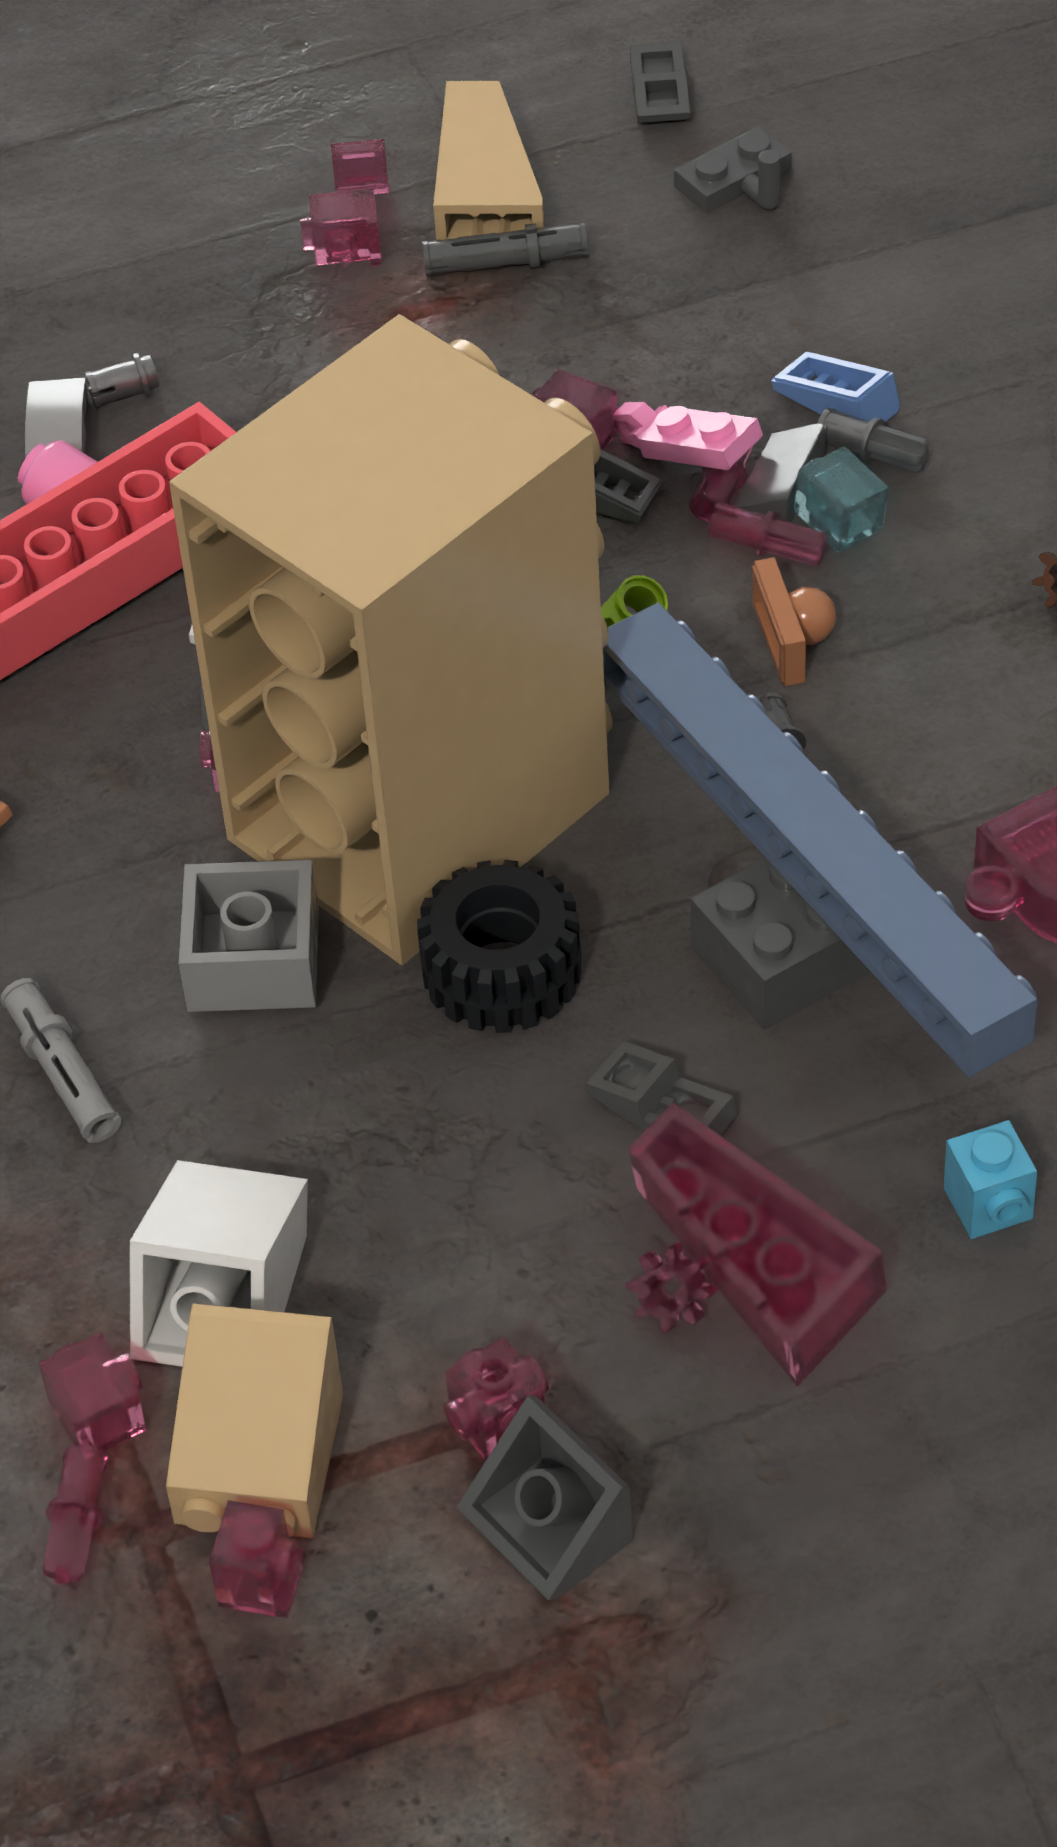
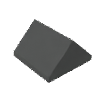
[456,1395,633,1601]

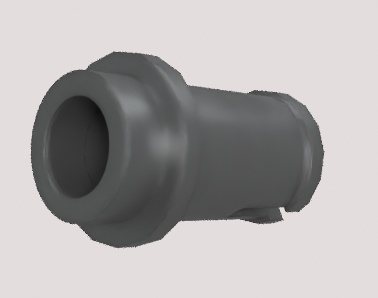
[85,353,160,407]

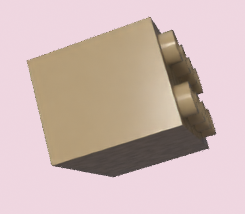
[169,314,612,966]

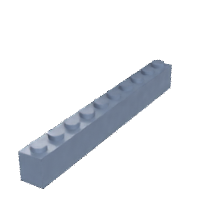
[603,602,1038,1078]

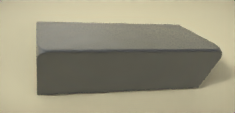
[732,423,826,529]

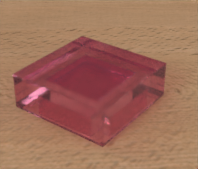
[331,139,389,198]

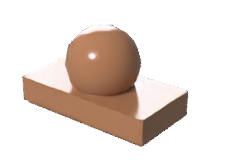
[752,557,837,686]

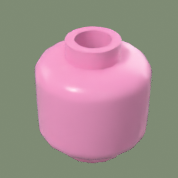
[17,440,97,504]

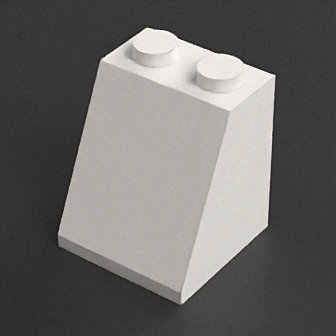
[130,1160,308,1367]

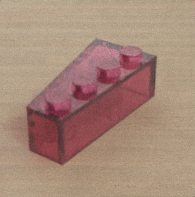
[628,1102,887,1387]

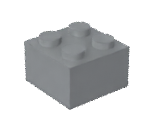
[178,860,319,1012]

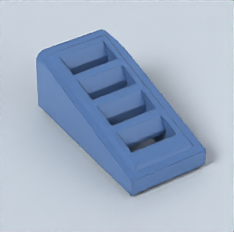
[771,351,900,423]

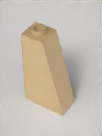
[433,81,544,240]

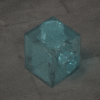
[794,446,889,552]

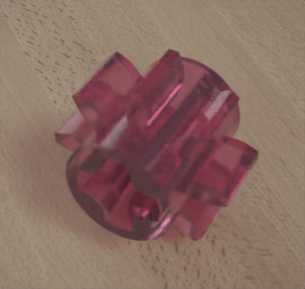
[626,1242,718,1333]

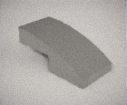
[25,378,88,458]

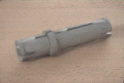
[0,978,121,1143]

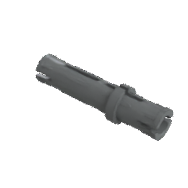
[422,222,589,276]

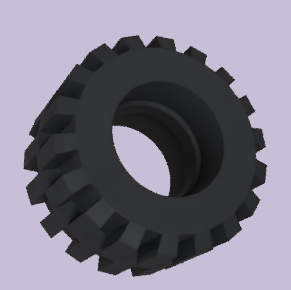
[417,860,582,1033]

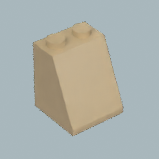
[166,1303,344,1540]

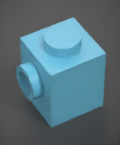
[944,1120,1037,1239]

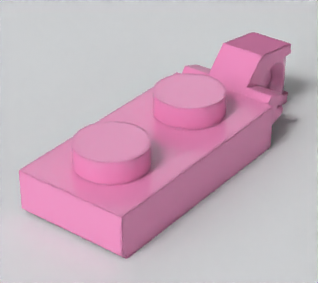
[611,402,763,470]

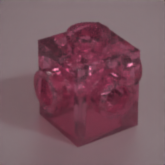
[443,1337,549,1461]

